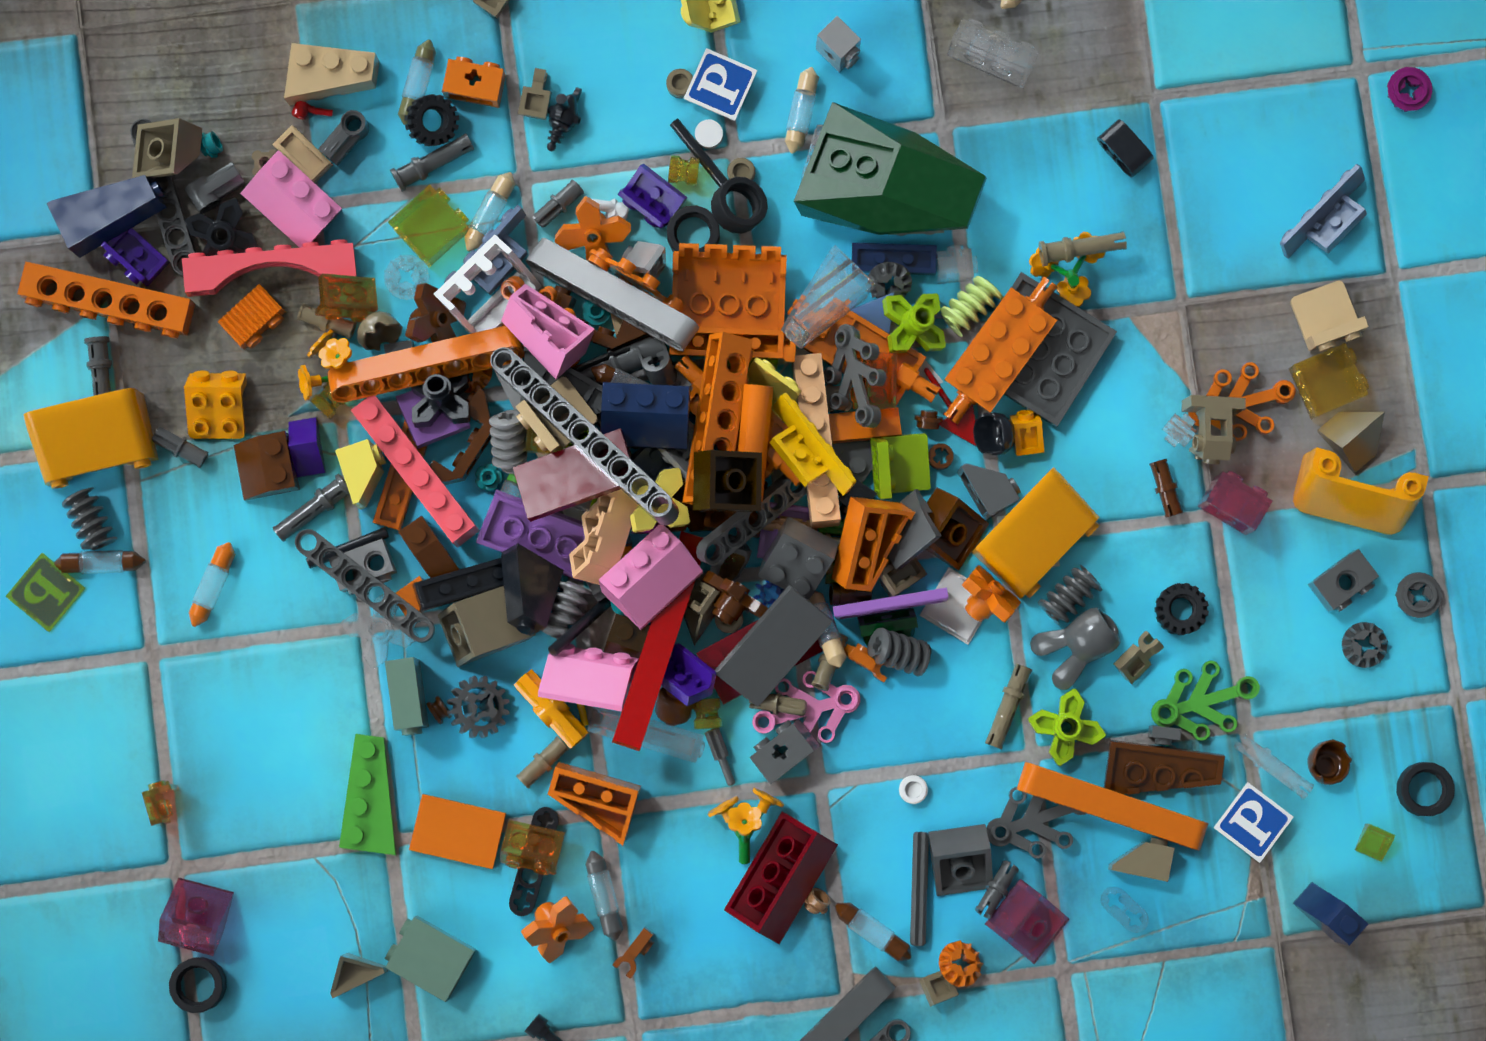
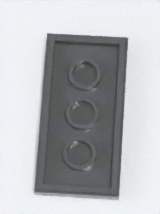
[714,585,833,707]

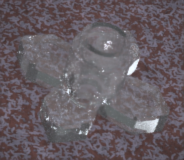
[341,593,419,669]

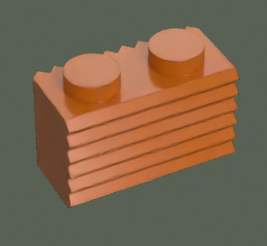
[218,284,285,350]

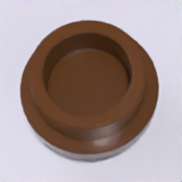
[914,410,943,429]

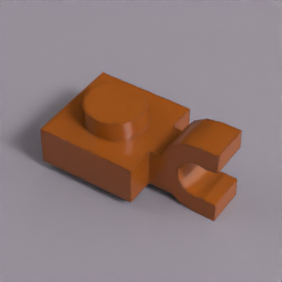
[613,927,654,979]

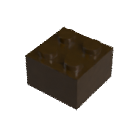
[693,450,762,512]

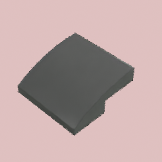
[888,489,942,569]

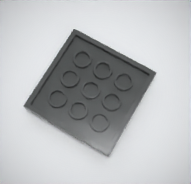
[1004,272,1117,428]

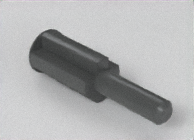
[704,728,735,786]

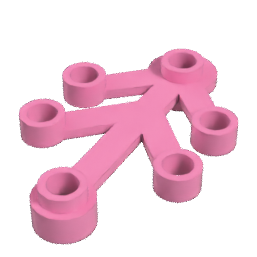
[752,671,860,743]

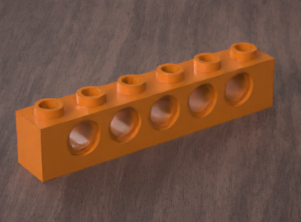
[17,261,195,339]
[682,332,753,505]

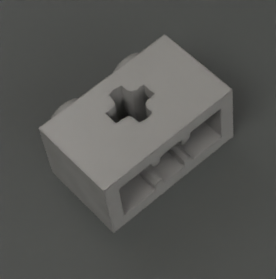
[816,16,861,72]

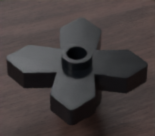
[185,198,259,256]
[411,374,470,428]

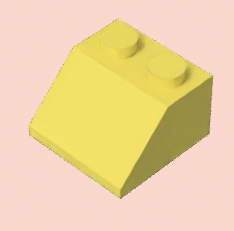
[335,439,386,510]

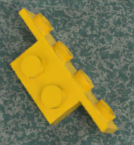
[769,393,856,496]

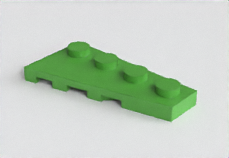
[339,734,397,855]

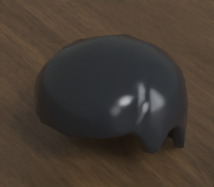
[973,413,1015,456]

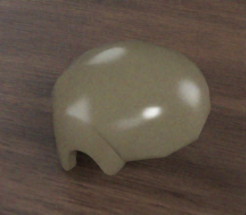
[357,311,403,351]

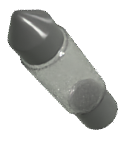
[585,851,623,941]

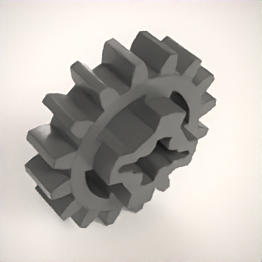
[447,676,510,738]

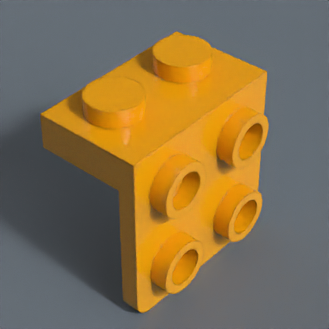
[184,370,247,439]

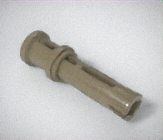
[1038,231,1127,267]

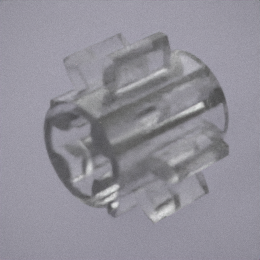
[1162,413,1197,447]

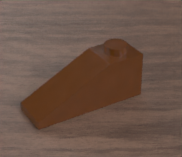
[398,516,460,604]

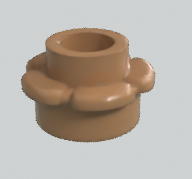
[804,888,831,914]

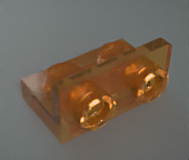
[315,273,378,322]
[850,351,897,411]
[142,780,179,826]
[500,820,565,875]

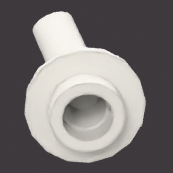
[592,199,629,220]

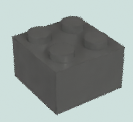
[758,517,838,600]

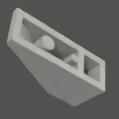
[621,241,666,279]

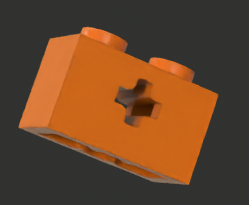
[442,57,506,108]

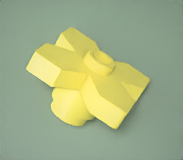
[630,468,690,533]

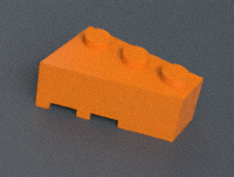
[832,497,916,592]
[548,762,641,846]

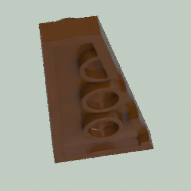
[1103,740,1225,795]

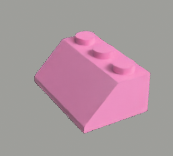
[240,150,342,248]
[599,524,703,630]
[538,644,639,711]

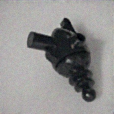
[547,87,582,152]

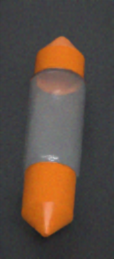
[189,542,236,627]

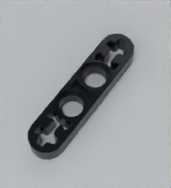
[509,807,559,916]

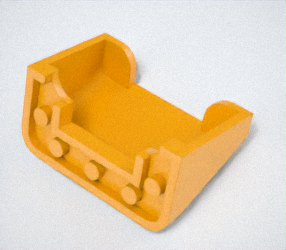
[23,388,159,489]
[1293,447,1429,535]
[971,467,1100,599]

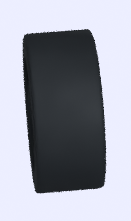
[711,177,768,234]
[667,205,720,252]
[1396,762,1455,816]
[169,957,227,1013]

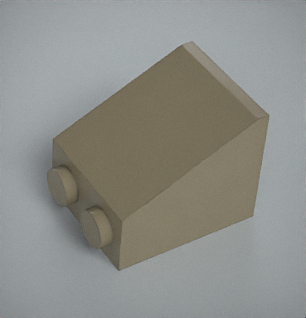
[438,586,536,667]

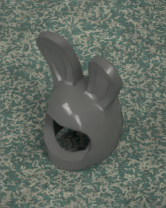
[1030,608,1121,690]

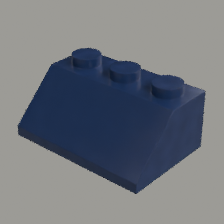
[601,382,691,450]

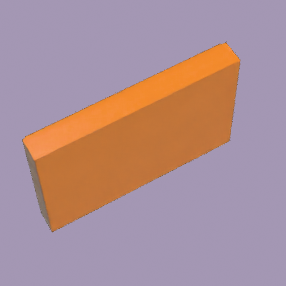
[409,794,506,869]

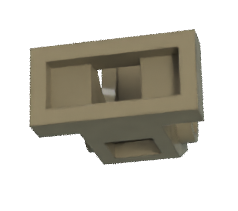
[1181,395,1246,464]

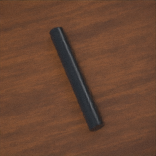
[670,118,727,187]
[306,527,389,569]
[548,598,611,656]

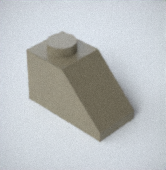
[1108,837,1175,882]

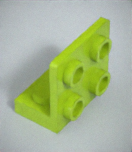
[870,433,931,499]

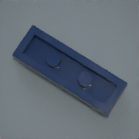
[851,243,937,275]

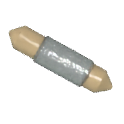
[785,67,819,154]
[464,172,515,252]
[809,590,847,668]

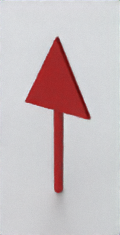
[924,368,976,446]

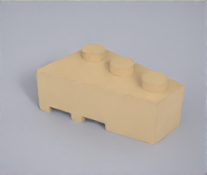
[284,43,379,106]

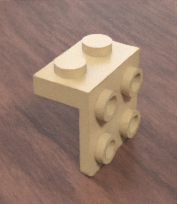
[1290,281,1369,352]
[515,377,598,453]

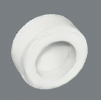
[695,119,723,149]
[899,775,928,804]

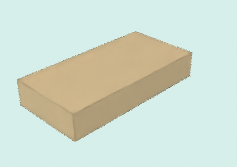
[272,125,333,183]

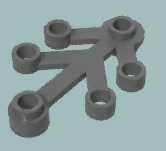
[824,324,886,428]
[986,787,1087,858]

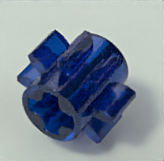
[753,580,784,606]

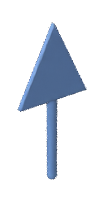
[850,292,943,333]

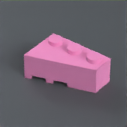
[501,284,595,379]

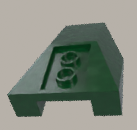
[794,102,987,235]

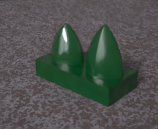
[857,608,918,647]

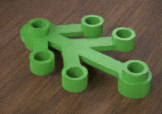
[1151,661,1260,741]

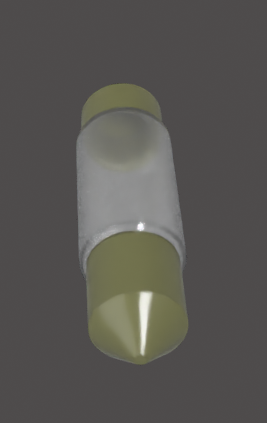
[398,39,436,125]

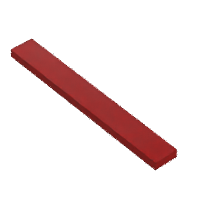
[612,531,703,751]

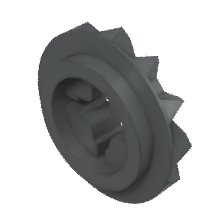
[867,262,912,298]
[1395,572,1442,618]
[1342,622,1388,668]

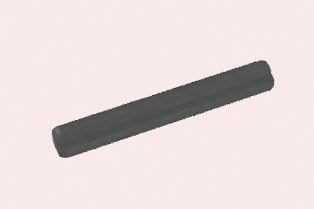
[910,832,929,946]

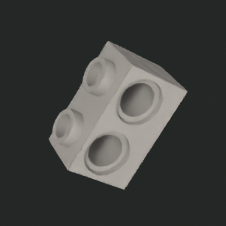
[328,539,397,595]

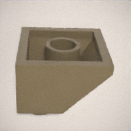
[132,118,203,178]

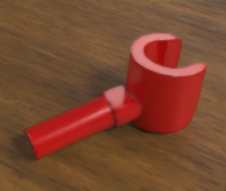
[292,101,333,120]

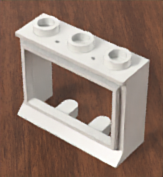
[434,235,542,334]

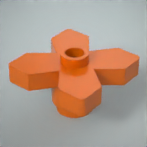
[555,196,631,260]
[962,565,1021,623]
[521,896,594,963]

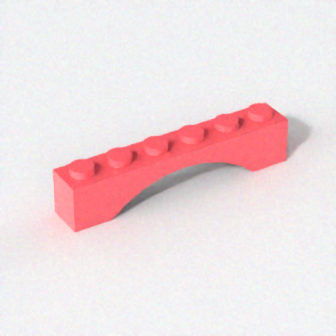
[182,239,357,297]
[351,396,480,548]

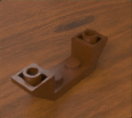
[545,285,650,350]
[429,388,493,485]

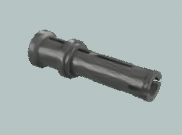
[390,133,474,192]
[84,336,112,396]
[272,473,350,542]

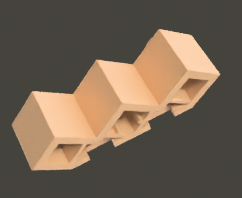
[569,489,638,585]

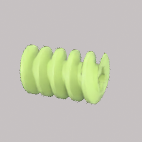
[940,276,1003,337]

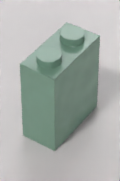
[385,657,429,736]
[385,916,477,1002]

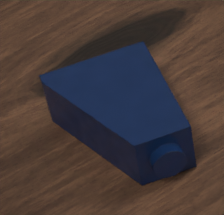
[1293,882,1368,946]

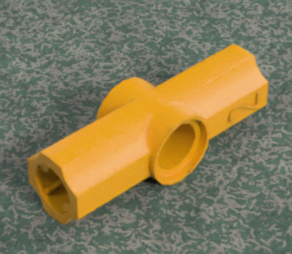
[514,669,589,749]

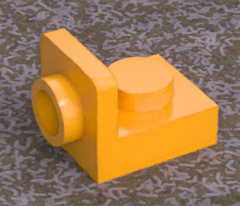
[1010,410,1045,456]

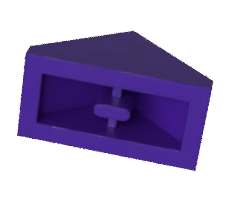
[288,417,326,478]

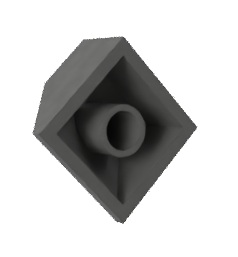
[957,463,1021,520]
[928,824,993,896]

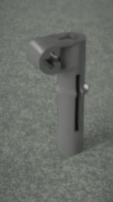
[572,335,677,385]

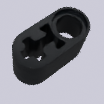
[1097,119,1154,178]

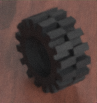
[404,94,459,146]
[1154,583,1209,635]

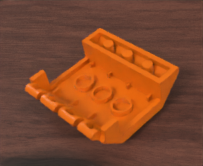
[669,243,787,359]

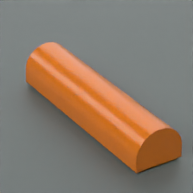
[738,384,774,502]

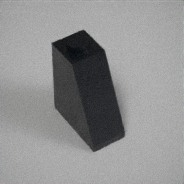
[501,543,564,636]

